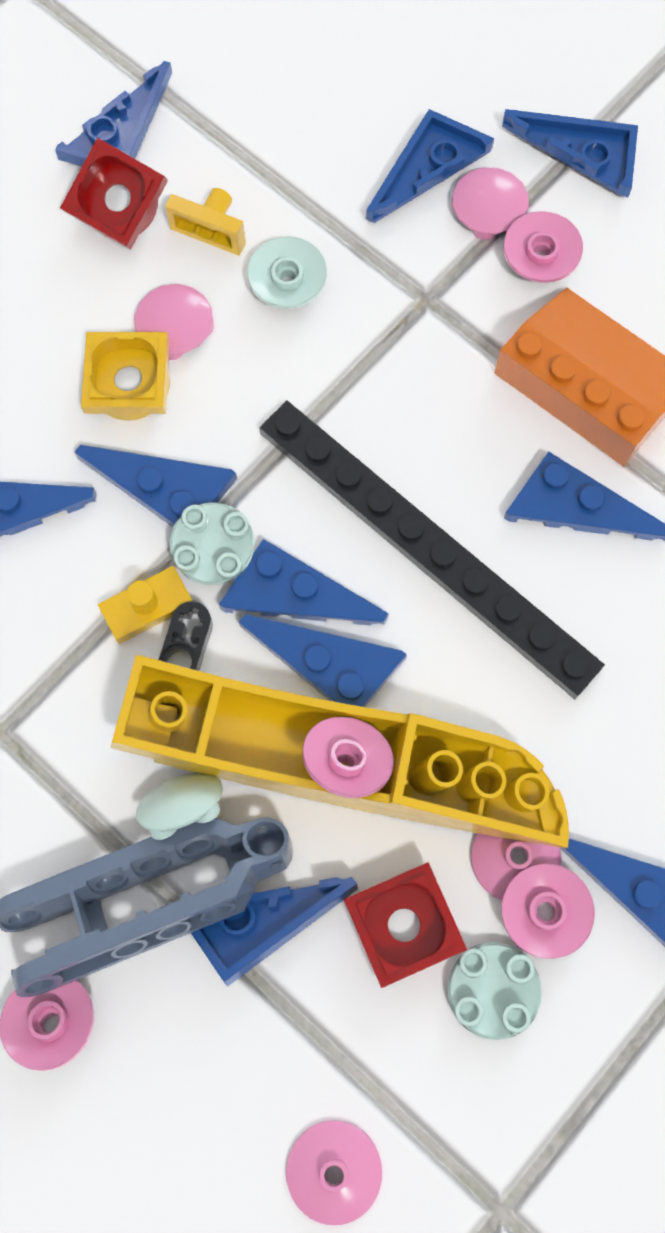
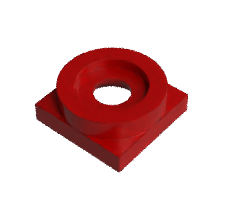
[60,138,168,250]
[344,862,467,988]

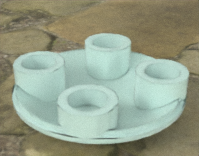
[170,503,255,585]
[136,773,223,840]
[448,942,542,1040]

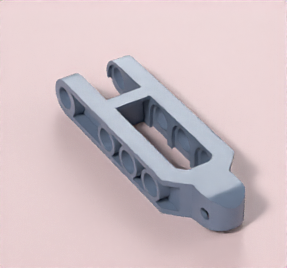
[0,817,293,997]

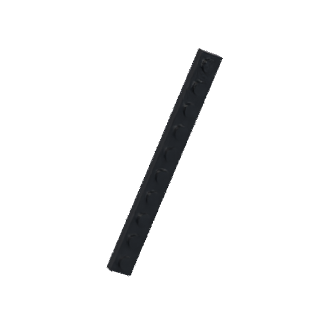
[259,400,605,700]

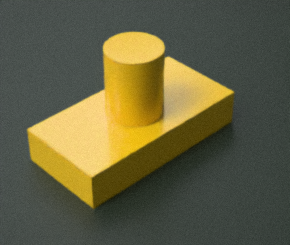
[165,188,246,256]
[97,565,193,644]

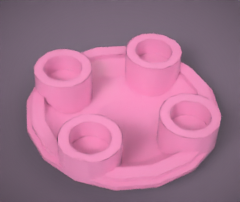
[452,167,529,240]
[134,284,214,360]

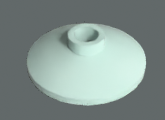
[248,236,327,309]

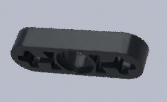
[158,601,213,671]

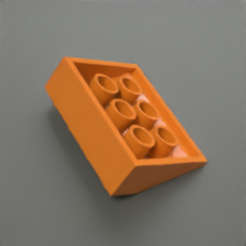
[494,287,665,467]

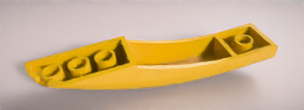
[110,654,569,848]

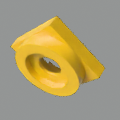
[81,332,170,420]

